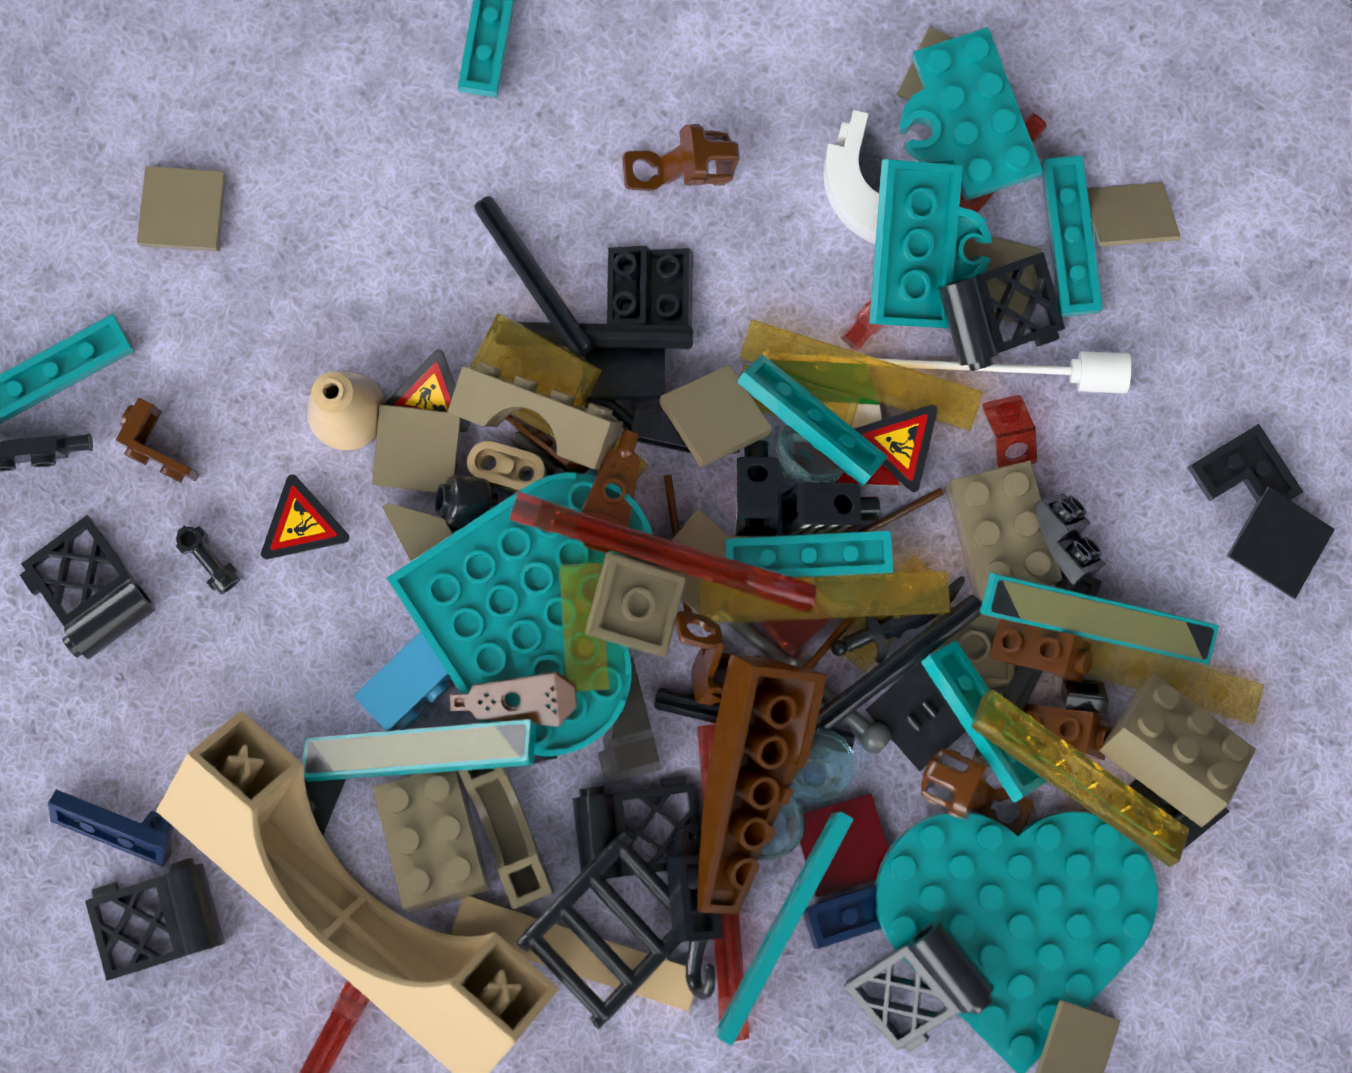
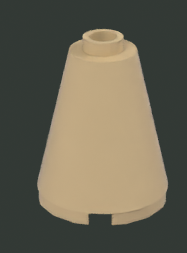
[307,371,386,451]

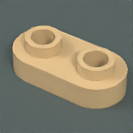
[467,441,547,493]

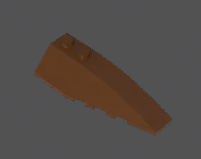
[697,654,827,914]

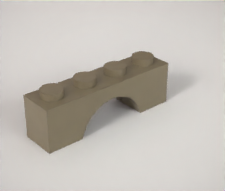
[447,362,623,469]
[459,767,555,909]

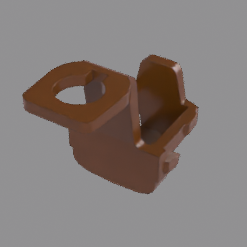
[622,124,740,191]
[676,611,763,706]
[921,748,1034,834]

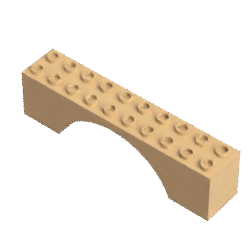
[156,710,560,1073]

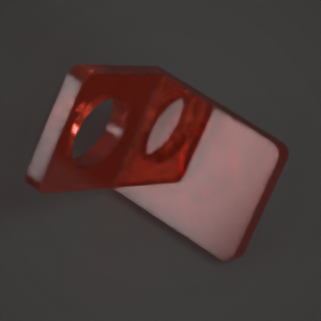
[982,395,1037,468]
[763,595,830,656]

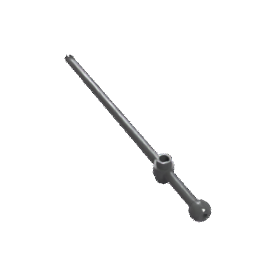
[511,432,892,754]

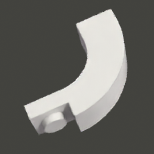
[824,110,879,245]

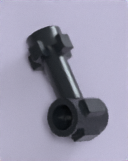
[176,525,240,595]

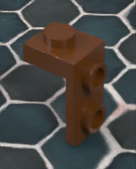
[116,397,199,483]
[990,619,1093,684]
[1015,703,1112,761]

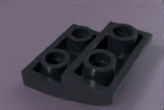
[607,246,693,326]
[1036,493,1106,584]

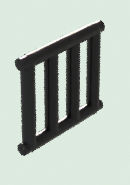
[516,831,682,1029]

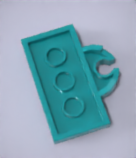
[899,27,1043,201]
[869,159,992,329]

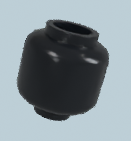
[435,475,498,528]

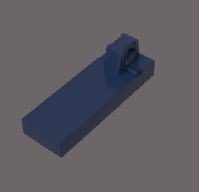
[48,789,174,867]
[803,884,881,949]

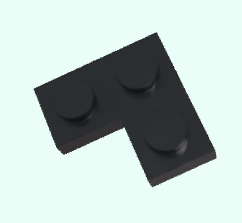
[1187,424,1303,502]

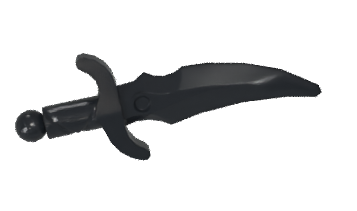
[831,576,965,663]

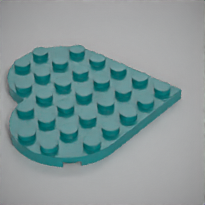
[386,473,655,756]
[876,811,1158,1073]

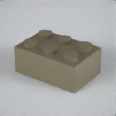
[945,461,1063,603]
[1099,674,1257,827]
[373,771,491,914]

